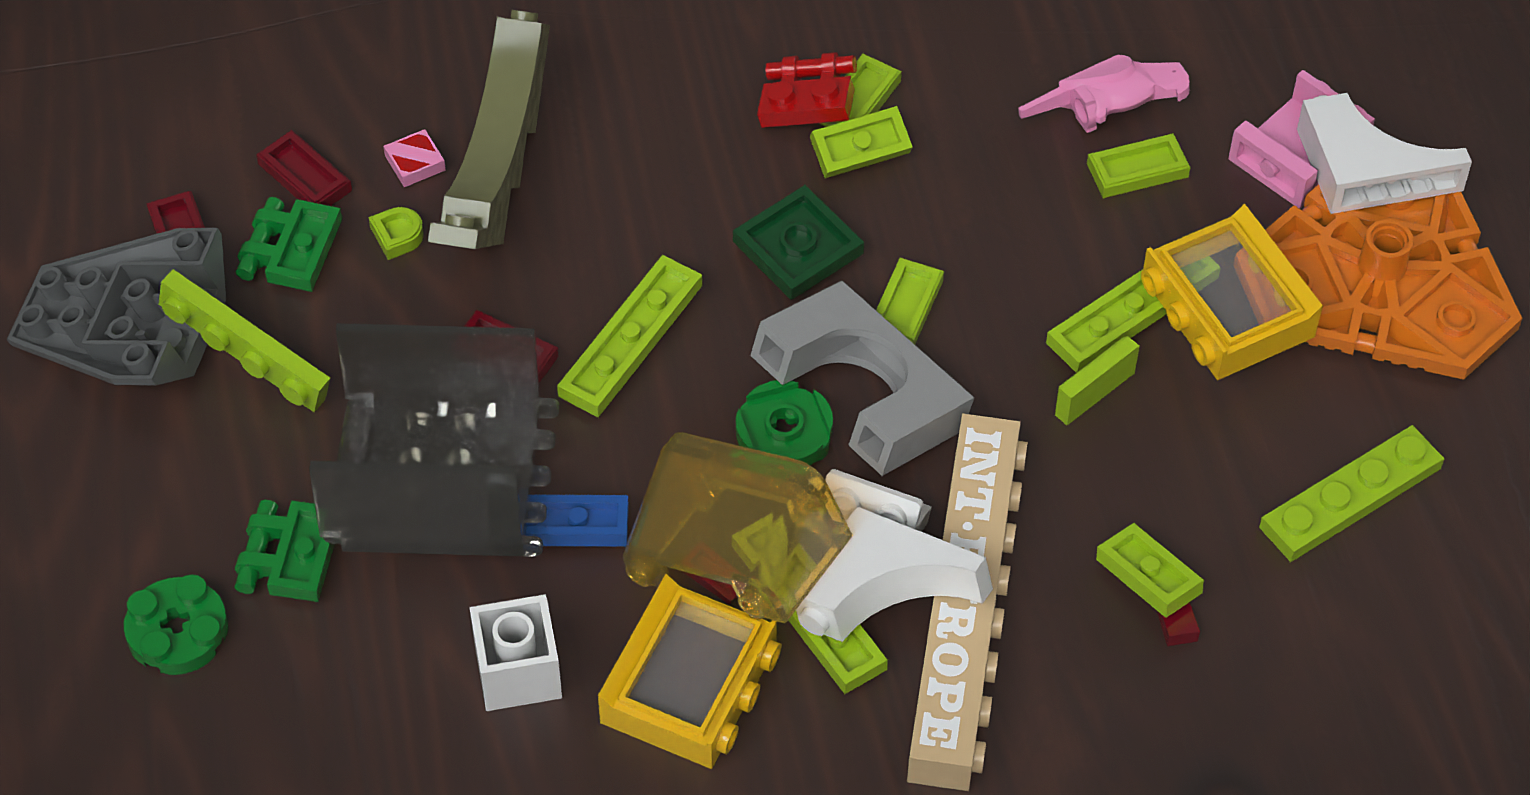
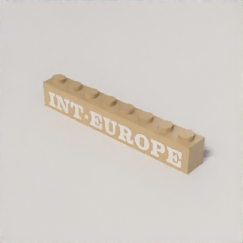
[907,413,1028,791]

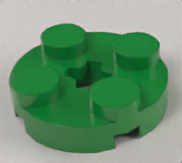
[736,380,833,474]
[124,574,228,675]

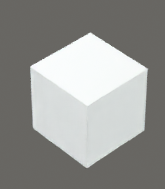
[469,594,562,711]

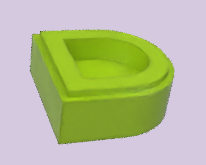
[368,207,424,260]

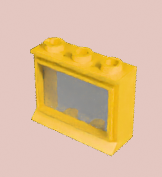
[1141,203,1323,381]
[598,574,782,769]

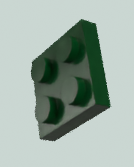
[733,185,864,300]

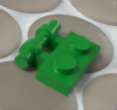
[236,197,342,292]
[234,500,342,602]

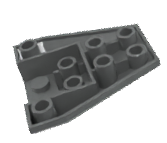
[7,228,226,385]

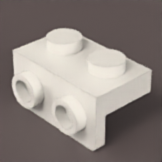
[817,469,932,532]

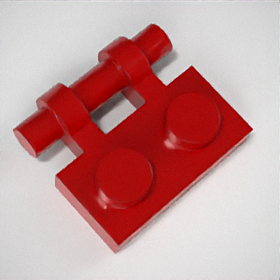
[757,52,857,128]

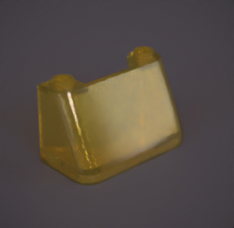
[623,432,853,624]

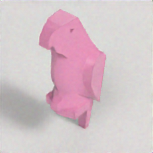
[1018,55,1190,133]

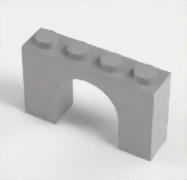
[750,281,974,476]

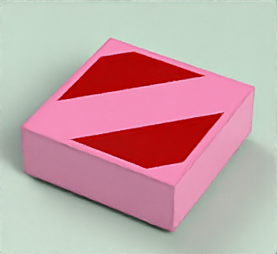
[384,129,446,187]

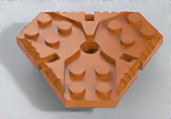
[1233,184,1523,380]

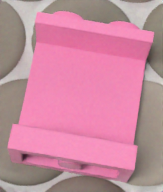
[1228,70,1375,209]

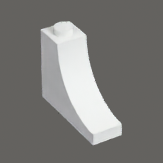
[1297,93,1472,214]
[791,506,993,642]

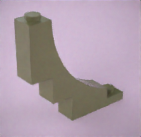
[428,10,550,249]

